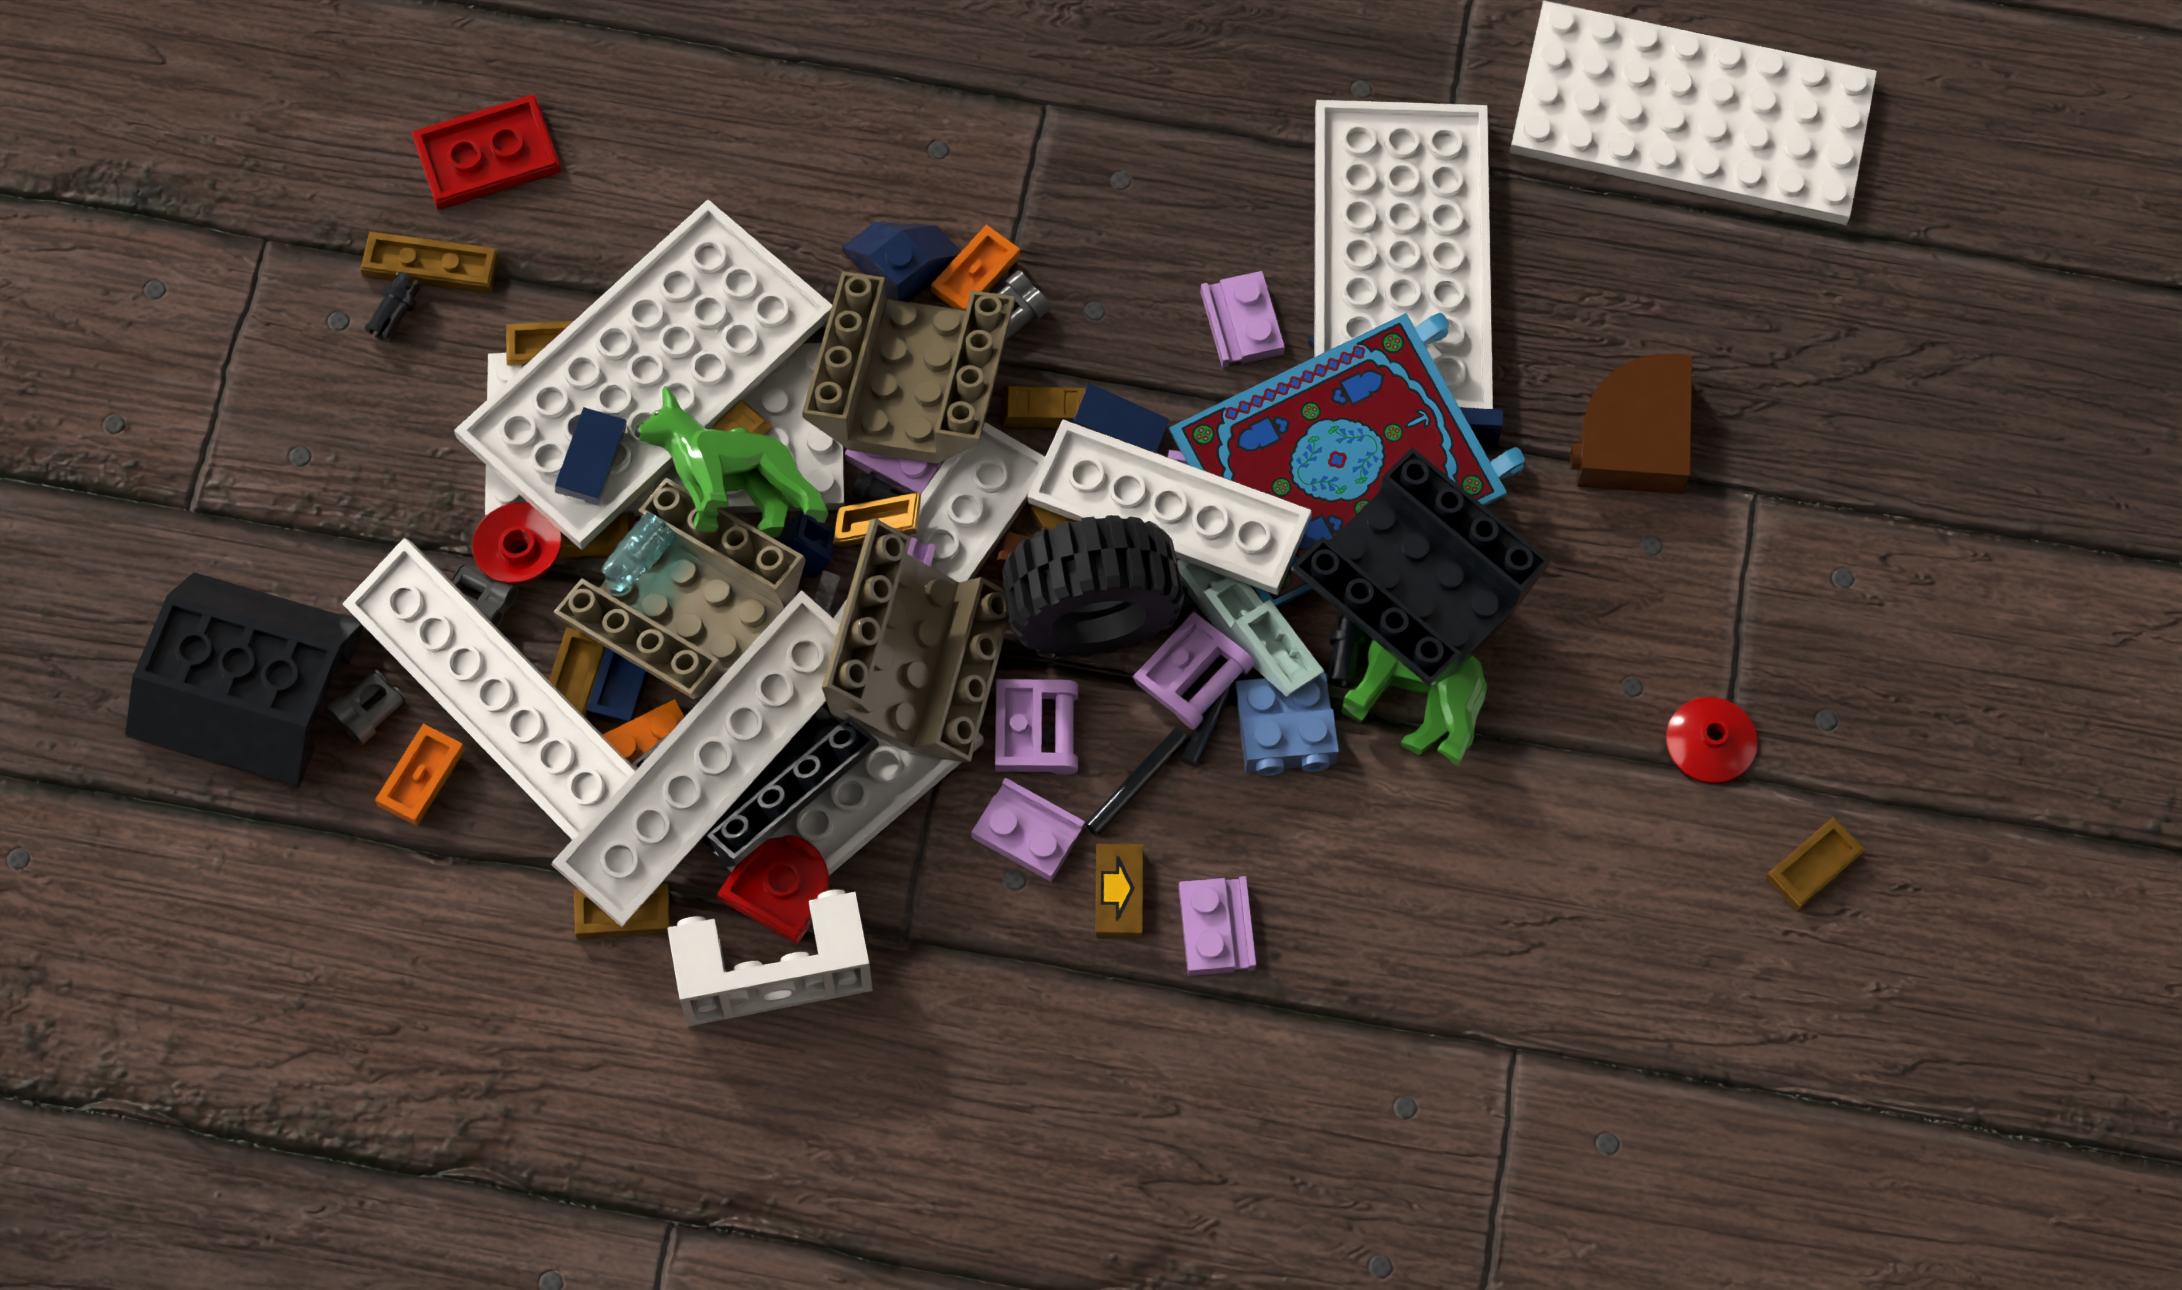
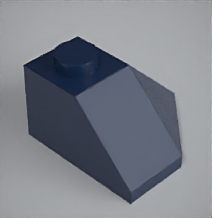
[842,222,961,302]

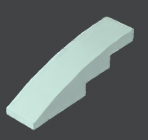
[1177,559,1324,697]

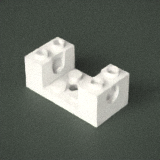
[667,890,873,1026]

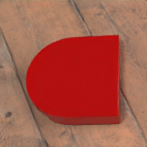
[717,835,830,945]

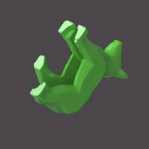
[634,386,829,538]
[1342,640,1487,766]

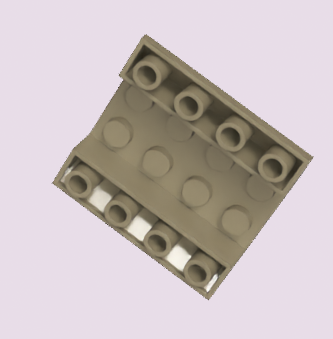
[802,271,1015,463]
[553,477,806,699]
[822,518,1010,763]

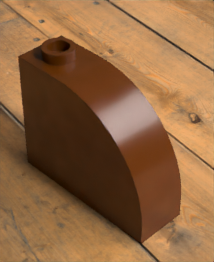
[1570,354,1692,494]

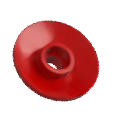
[472,502,562,584]
[1666,697,1758,784]

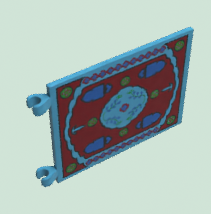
[1169,313,1525,608]

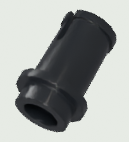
[852,470,912,503]

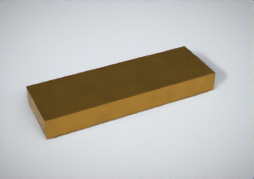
[360,231,500,294]

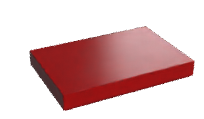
[411,94,561,210]

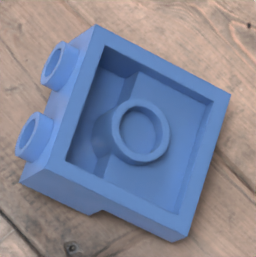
[1235,673,1339,776]

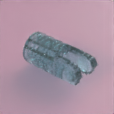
[602,512,676,595]

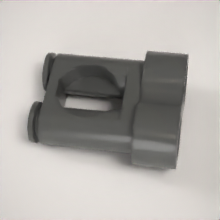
[997,270,1052,341]
[452,564,519,628]
[324,669,407,746]

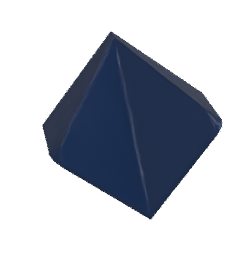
[780,510,835,579]

